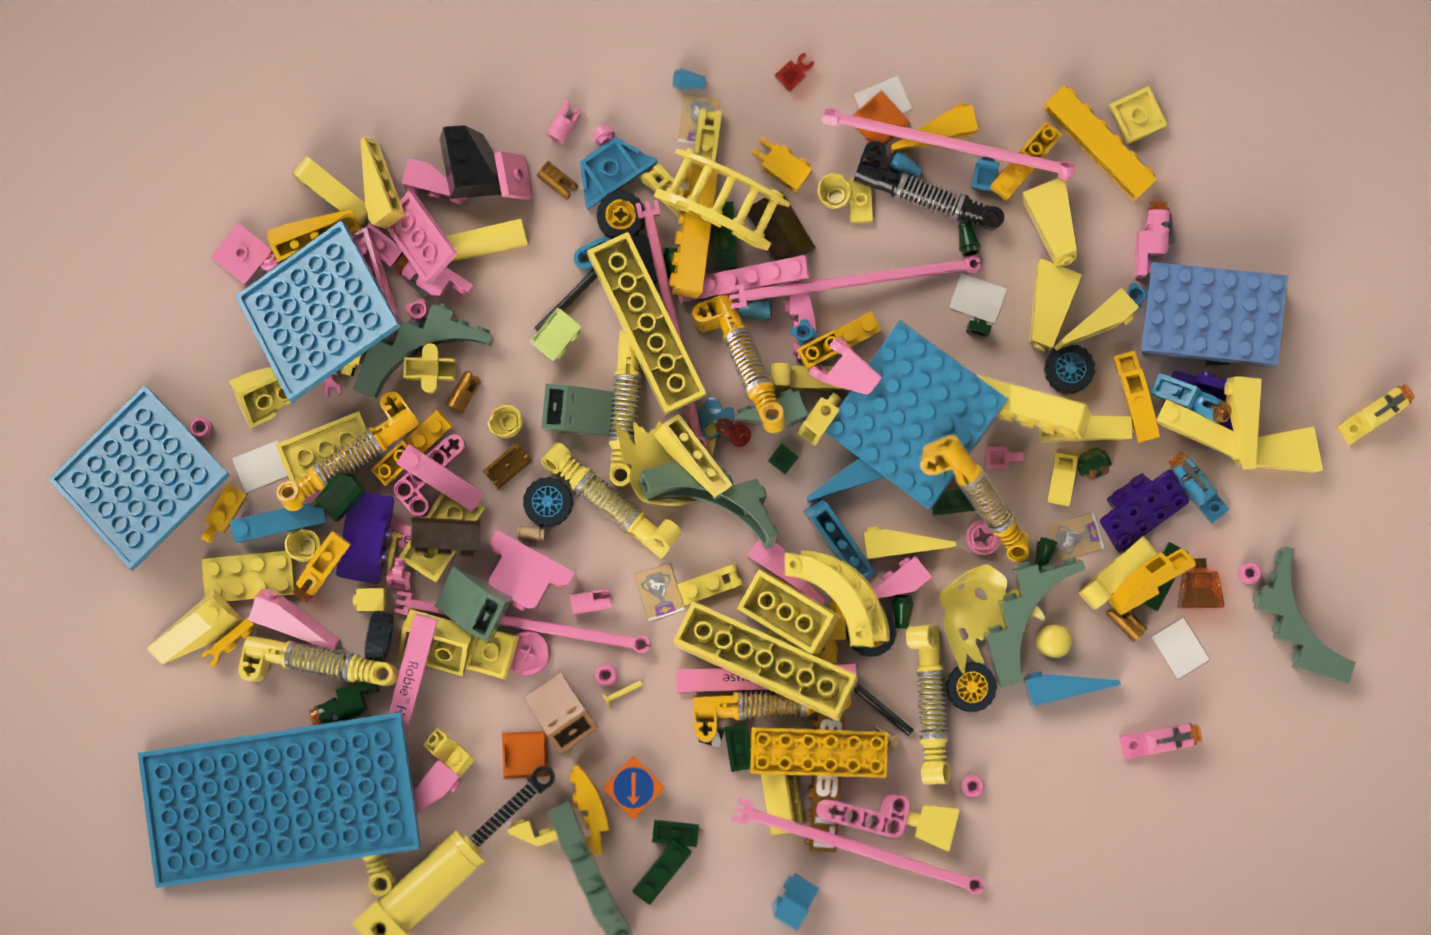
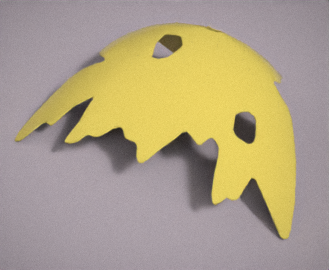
[616,418,718,506]
[939,564,1045,674]

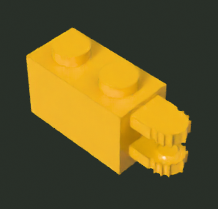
[750,137,812,194]

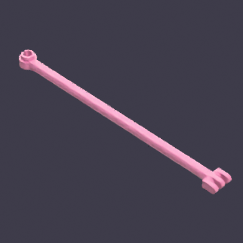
[822,108,1076,180]
[635,199,707,449]
[728,255,981,309]
[393,591,651,653]
[732,798,985,894]

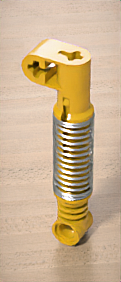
[692,294,785,433]
[276,391,420,511]
[920,435,1030,562]
[693,690,851,743]

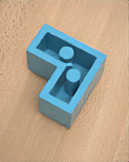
[771,873,819,930]

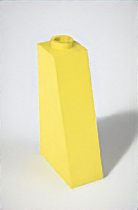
[1023,178,1077,267]
[1029,258,1082,352]
[1039,416,1134,442]
[1230,427,1323,473]

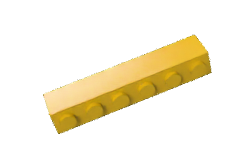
[1042,85,1157,202]
[669,163,718,299]

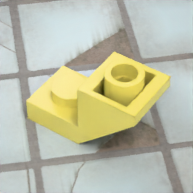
[1047,453,1078,506]
[423,728,475,777]
[507,818,558,847]

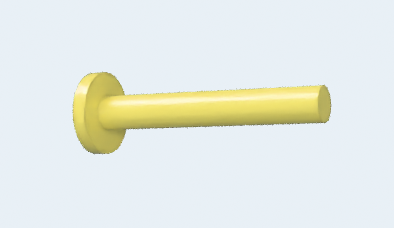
[386,532,402,573]
[602,681,643,707]

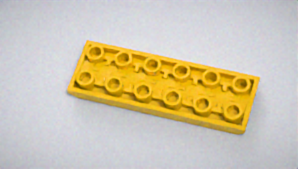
[750,728,888,778]

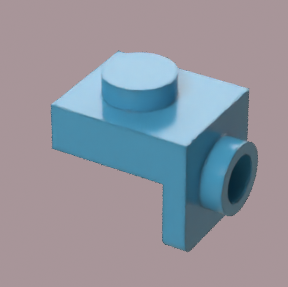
[971,157,1000,193]

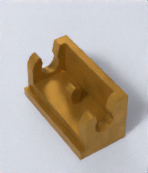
[483,442,533,489]

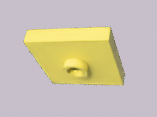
[1108,86,1168,145]
[465,631,519,680]

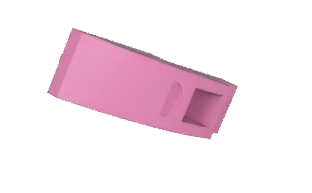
[785,280,816,362]

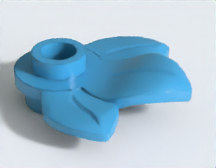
[697,396,734,440]

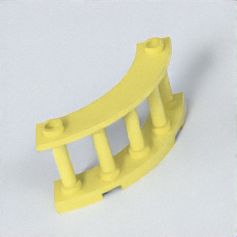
[654,148,790,251]
[785,550,890,646]

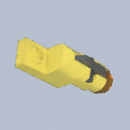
[1336,384,1415,445]

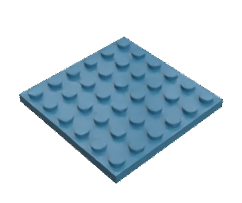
[235,221,401,403]
[825,320,1009,510]
[48,385,230,571]

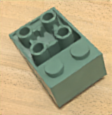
[542,384,614,436]
[735,389,808,428]
[434,566,513,642]

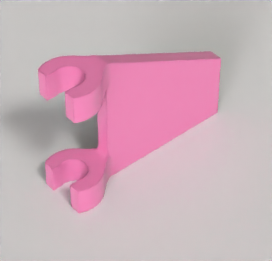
[809,337,883,395]

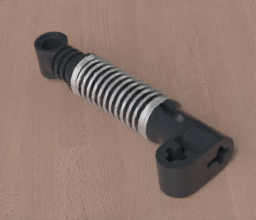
[853,141,1005,231]

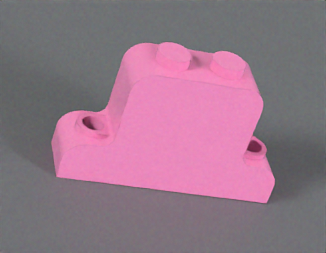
[489,530,576,611]

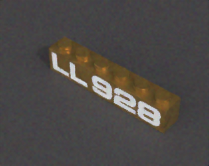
[805,713,846,852]

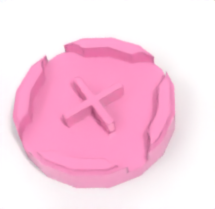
[511,631,550,676]

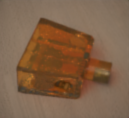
[1177,558,1225,608]

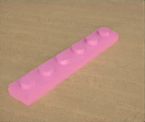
[679,255,810,303]

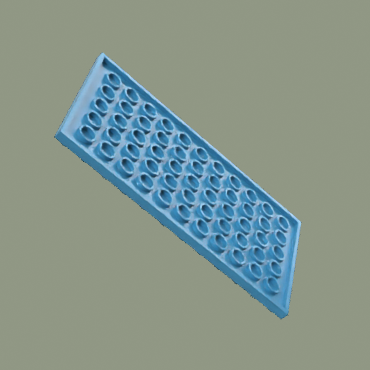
[138,712,421,888]

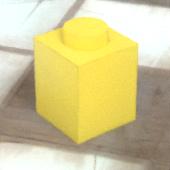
[353,588,387,612]

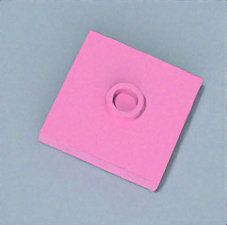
[494,151,533,200]
[211,223,273,285]

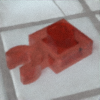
[775,53,814,93]

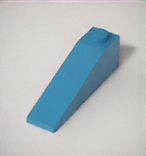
[806,458,885,503]
[803,498,876,580]
[230,503,328,543]
[1024,671,1121,706]

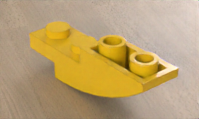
[989,121,1063,201]
[796,311,882,369]
[1113,351,1160,443]
[371,410,453,486]
[1109,548,1196,615]
[570,765,609,856]

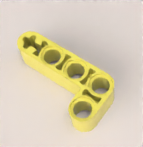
[291,156,368,228]
[770,363,851,391]
[1078,536,1158,610]

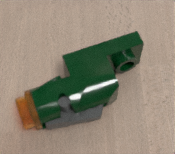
[309,681,382,726]

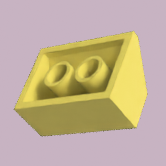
[398,609,474,676]

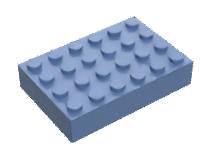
[1141,262,1289,368]

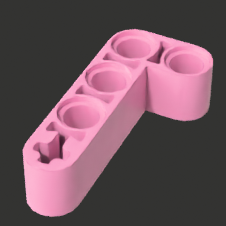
[394,434,466,517]
[816,794,910,838]

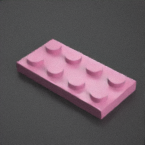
[387,191,458,285]

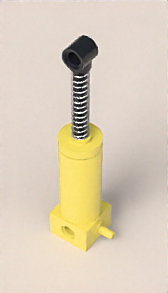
[352,766,556,935]

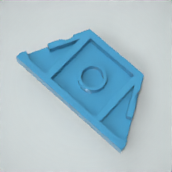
[580,137,658,210]

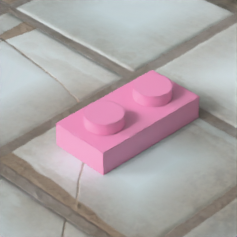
[366,222,403,267]

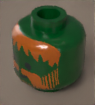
[1077,447,1112,480]

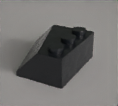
[439,125,502,199]

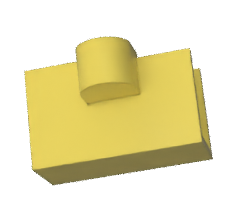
[403,343,457,394]

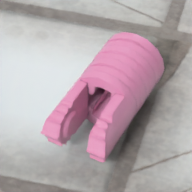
[546,100,582,144]
[570,589,613,615]

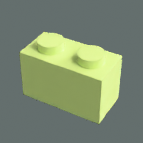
[529,308,582,361]

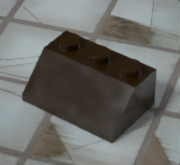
[746,192,816,262]
[410,517,481,557]

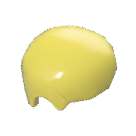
[818,173,851,210]
[487,405,523,439]
[284,528,321,562]
[1035,624,1072,658]

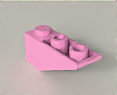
[402,158,469,206]
[872,556,932,599]

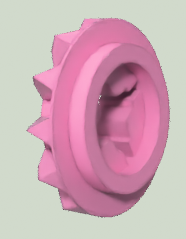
[965,520,1001,555]

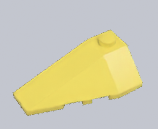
[229,367,291,429]
[147,590,244,664]

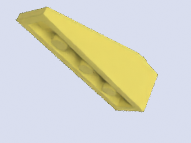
[361,137,405,229]
[1054,288,1139,351]
[1224,376,1262,470]
[1157,399,1240,460]
[654,414,733,497]
[862,526,957,560]

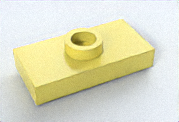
[848,178,873,223]

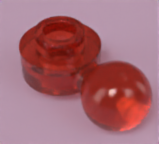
[715,417,751,447]

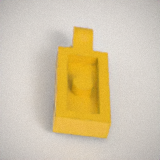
[201,483,248,544]
[202,617,258,667]

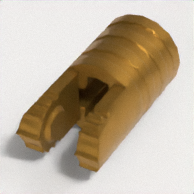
[537,161,579,200]
[446,371,481,414]
[1106,609,1148,642]

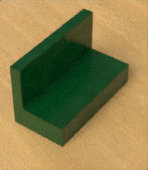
[311,473,366,522]

